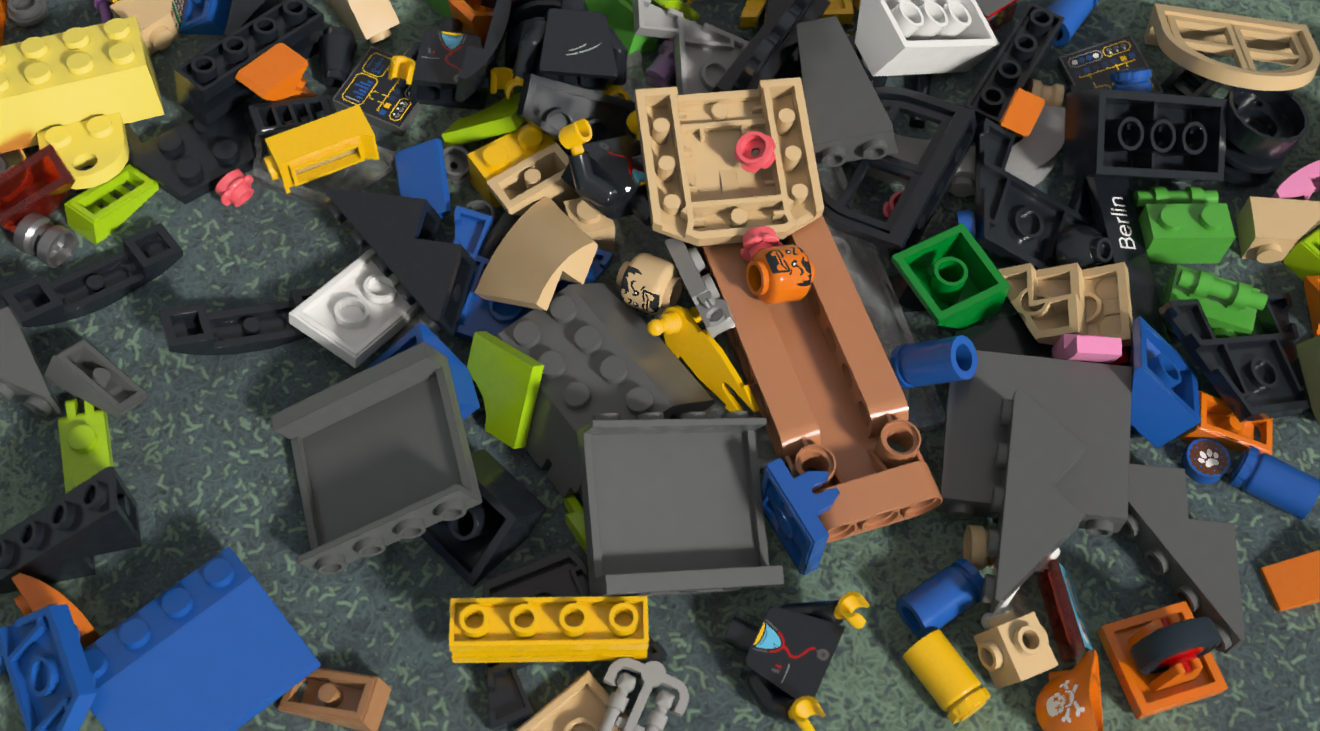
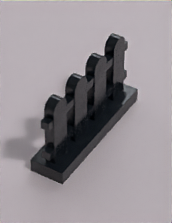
[712,0,831,92]

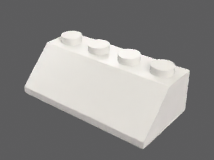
[855,0,1000,76]

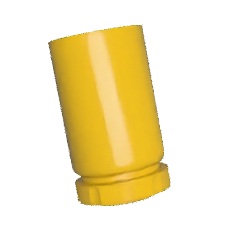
[902,629,991,724]

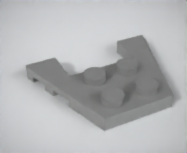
[633,0,749,95]

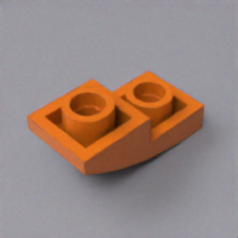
[11,573,102,649]

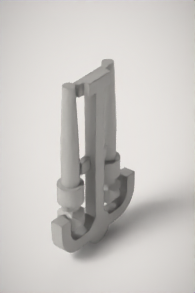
[598,657,689,731]

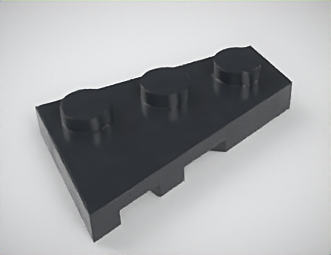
[516,74,636,151]

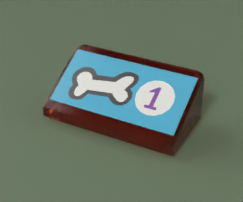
[1037,559,1093,663]

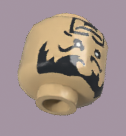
[616,253,684,315]

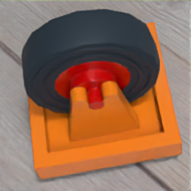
[1096,601,1228,720]

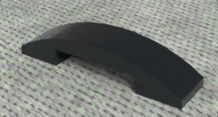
[454,0,511,102]
[0,223,183,328]
[159,286,322,355]

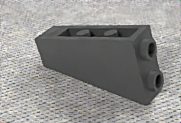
[796,16,898,167]

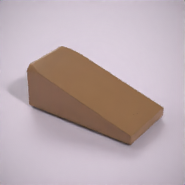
[278,668,391,731]

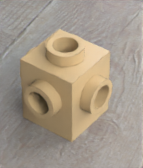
[973,610,1059,690]

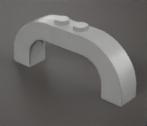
[849,81,1065,197]

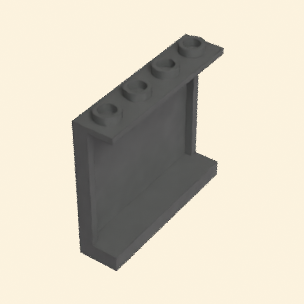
[271,341,483,575]
[936,350,1132,537]
[577,411,784,597]

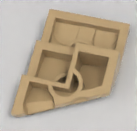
[474,197,598,311]
[998,262,1133,347]

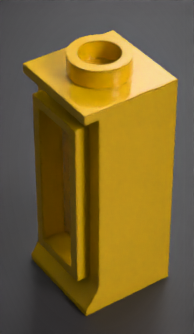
[263,104,380,194]

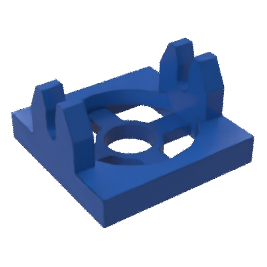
[761,458,840,575]

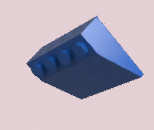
[83,546,321,731]

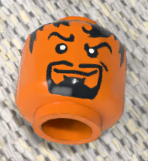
[746,244,815,304]

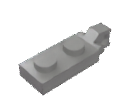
[664,238,736,338]

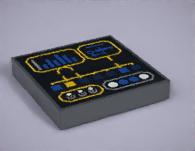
[1057,34,1163,94]
[332,45,424,137]

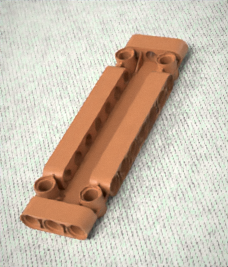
[691,215,943,543]

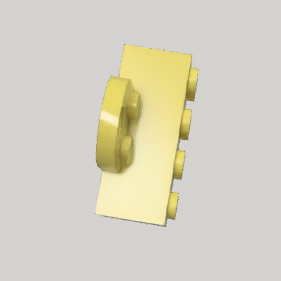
[0,16,165,189]

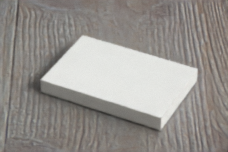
[289,247,422,369]

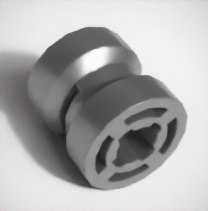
[13,212,77,268]

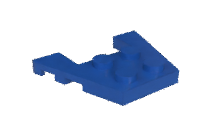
[453,206,613,342]
[0,604,97,731]

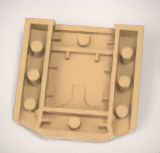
[634,77,824,246]

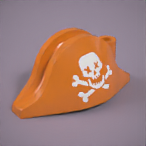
[1035,649,1104,731]

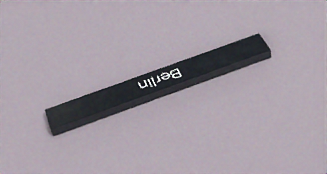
[1064,85,1171,363]

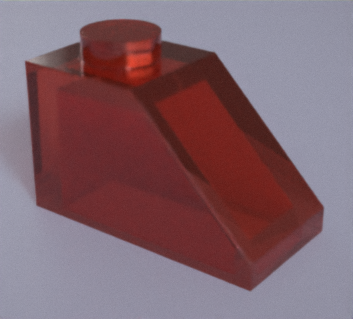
[0,144,76,232]

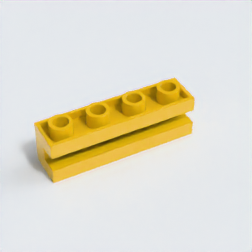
[449,596,649,663]

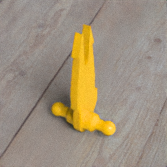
[647,305,760,413]

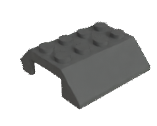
[476,282,714,499]

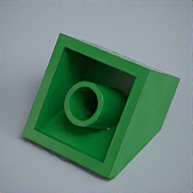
[891,223,1011,329]

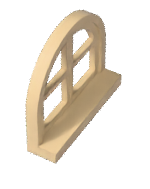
[1144,3,1320,91]

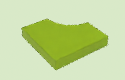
[441,92,525,147]
[467,331,544,449]

